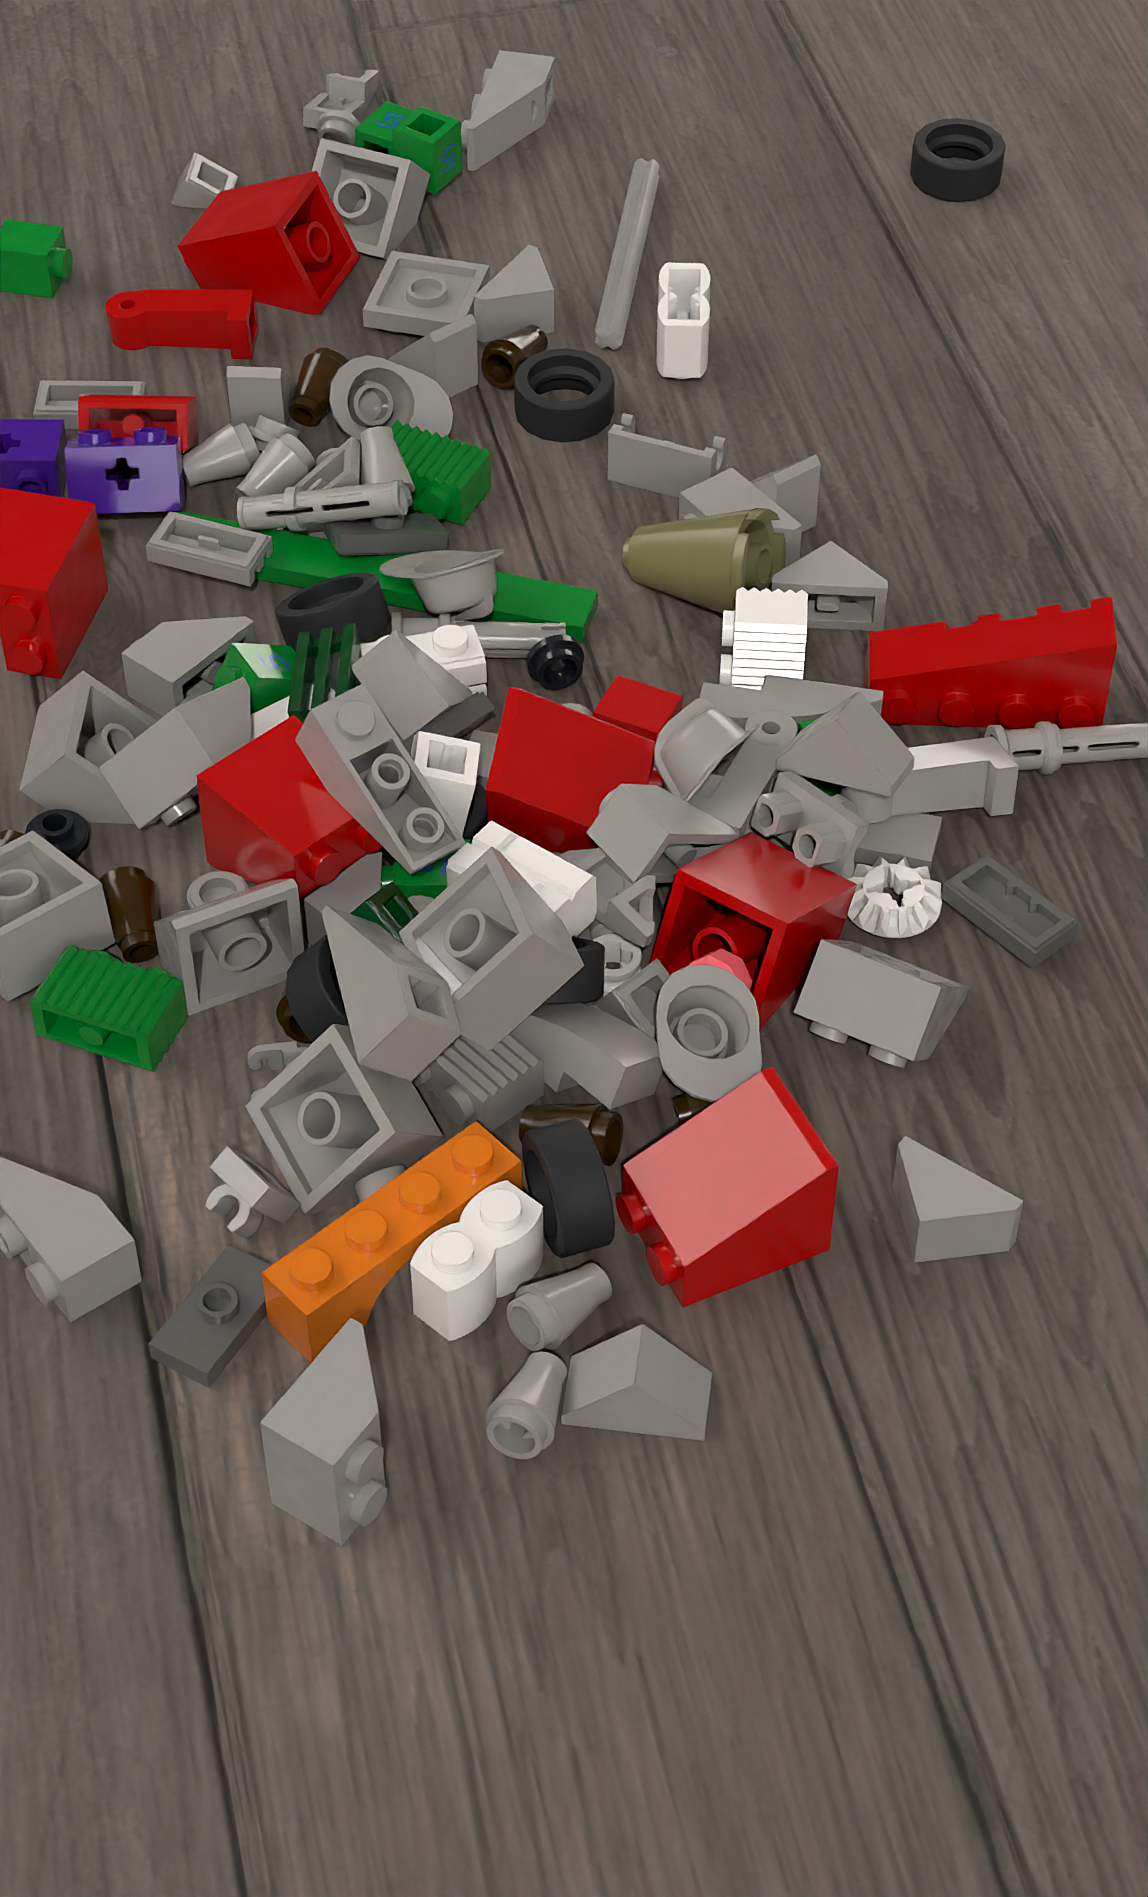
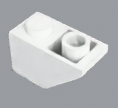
[410,731,481,836]

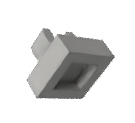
[205,1146,301,1238]

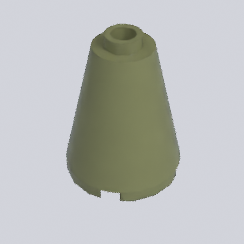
[622,508,786,614]

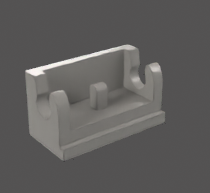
[608,413,728,498]

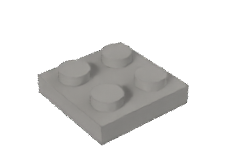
[363,251,490,336]

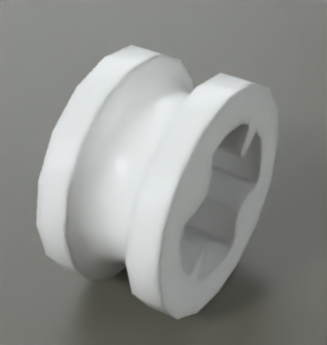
[593,934,642,996]

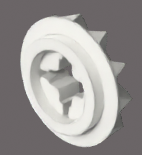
[847,855,942,938]

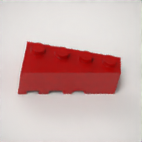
[865,596,1117,729]

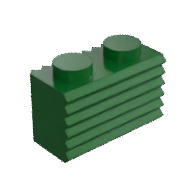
[390,420,491,526]
[29,944,187,1072]

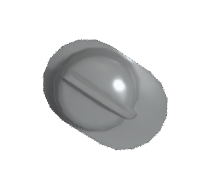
[329,355,453,441]
[379,549,505,621]
[654,698,760,803]
[656,964,762,1103]

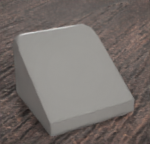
[171,153,238,208]
[596,958,670,1041]

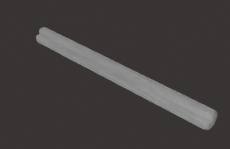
[595,158,660,350]

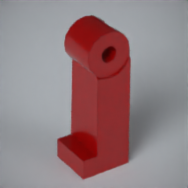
[105,289,259,360]

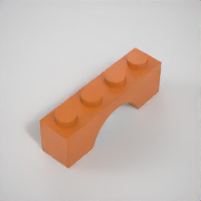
[261,1121,522,1363]

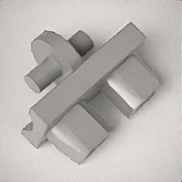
[751,770,870,879]

